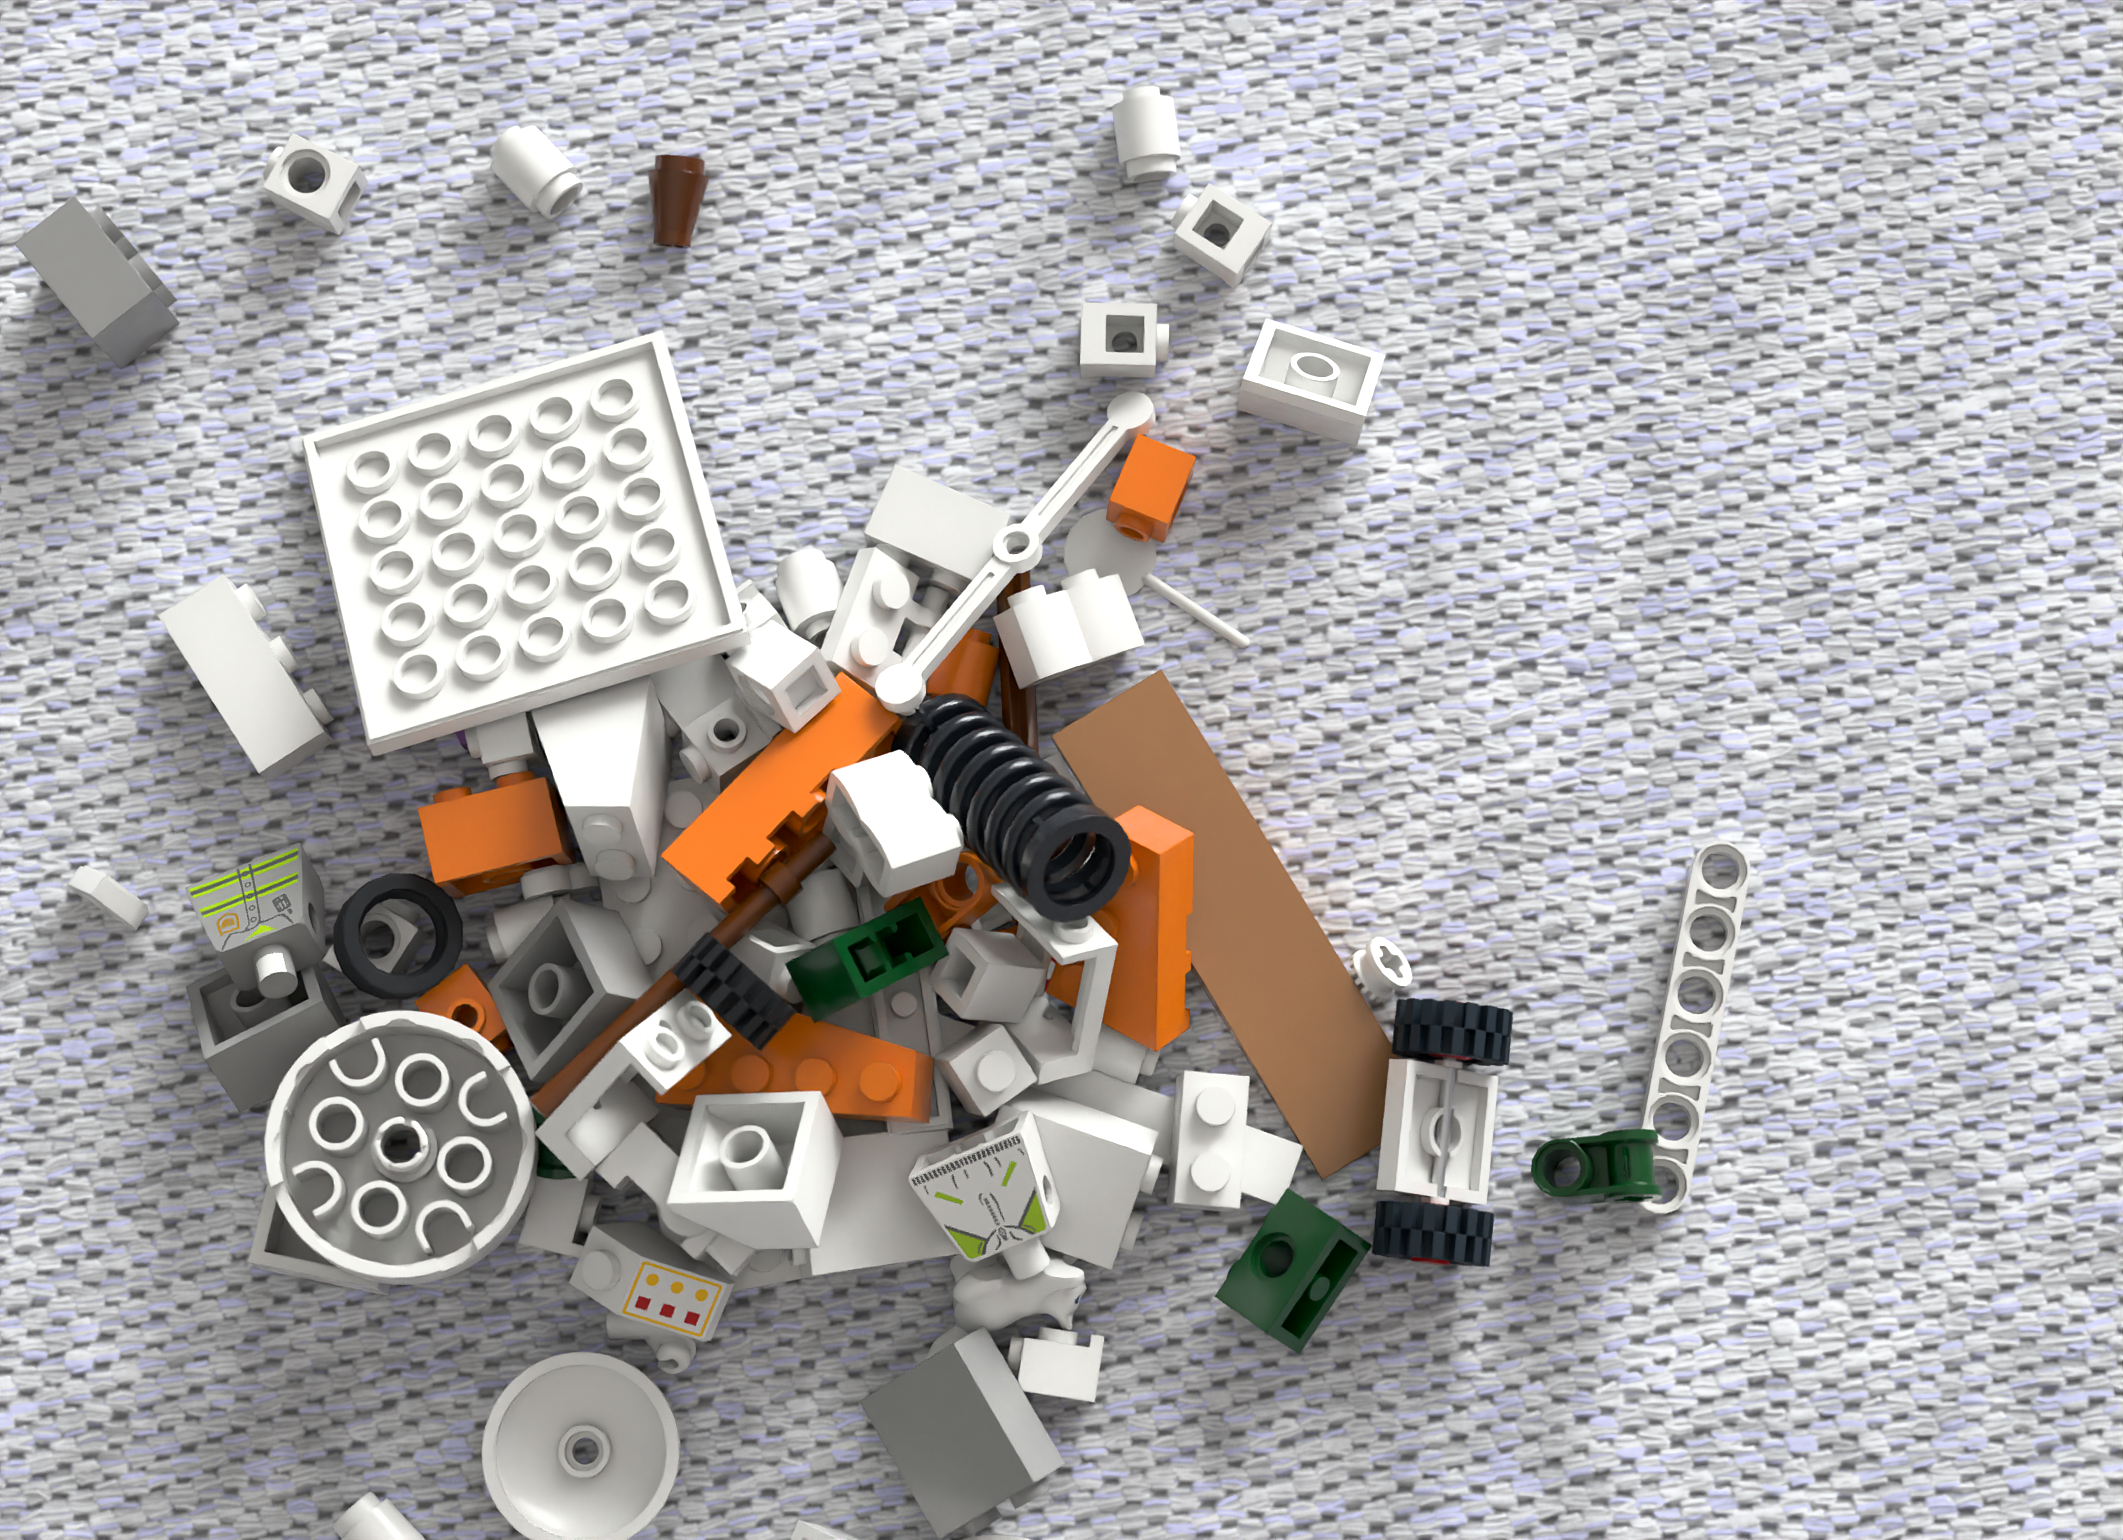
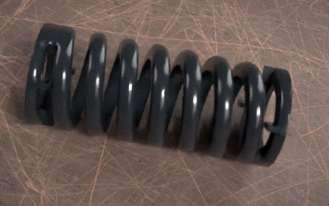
[891,693,1131,923]

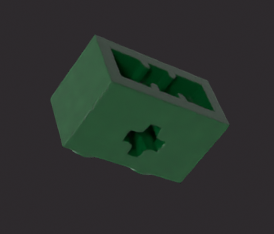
[785,896,950,1023]

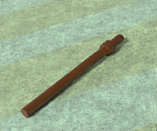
[528,831,837,1120]

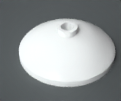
[482,1352,681,1540]

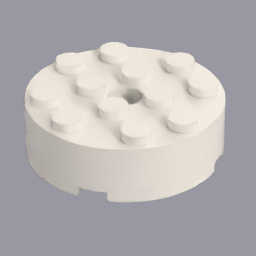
[265,1011,539,1285]

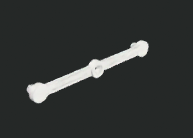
[875,391,1156,716]

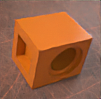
[1106,434,1196,543]

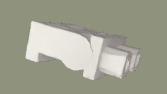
[595,1121,762,1276]

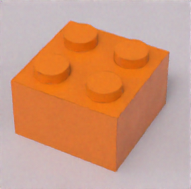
[418,771,577,899]

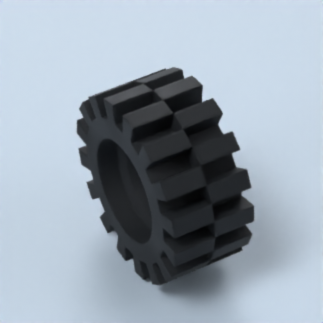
[671,931,797,1051]

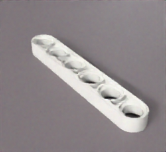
[1635,841,1750,1215]

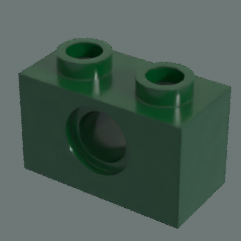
[1214,1188,1372,1354]

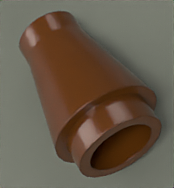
[648,155,710,249]

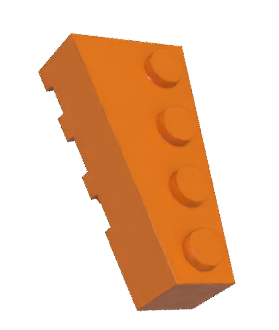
[660,672,903,916]

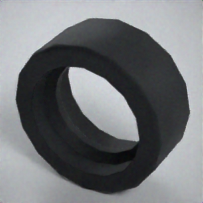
[333,873,463,1000]

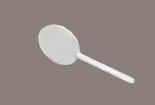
[1064,509,1250,649]

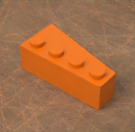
[655,988,934,1124]

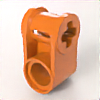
[884,850,1004,945]

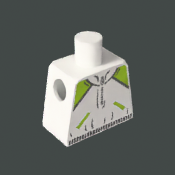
[908,1110,1060,1280]

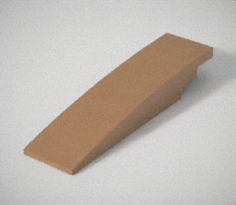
[1051,669,1400,1181]

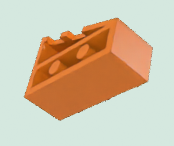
[1046,805,1194,1052]

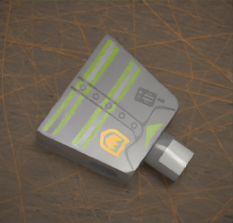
[185,843,326,999]

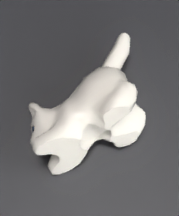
[926,1246,1087,1360]

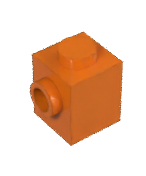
[414,963,514,1056]

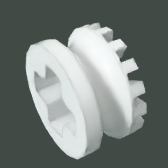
[1348,937,1412,1003]

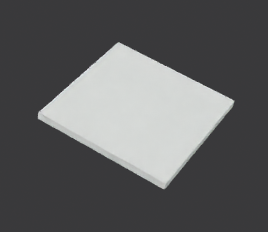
[300,330,751,756]

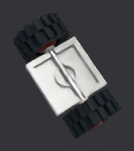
[1372,998,1513,1267]

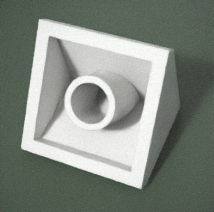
[1237,319,1385,446]

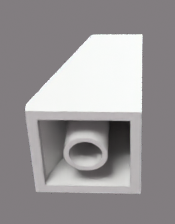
[530,675,673,881]

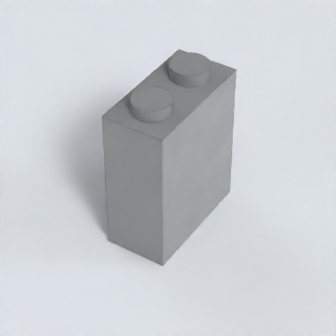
[859,1326,1065,1539]

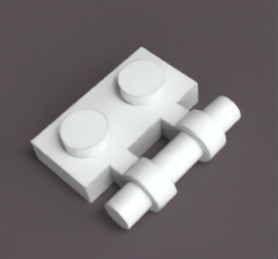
[820,547,950,691]

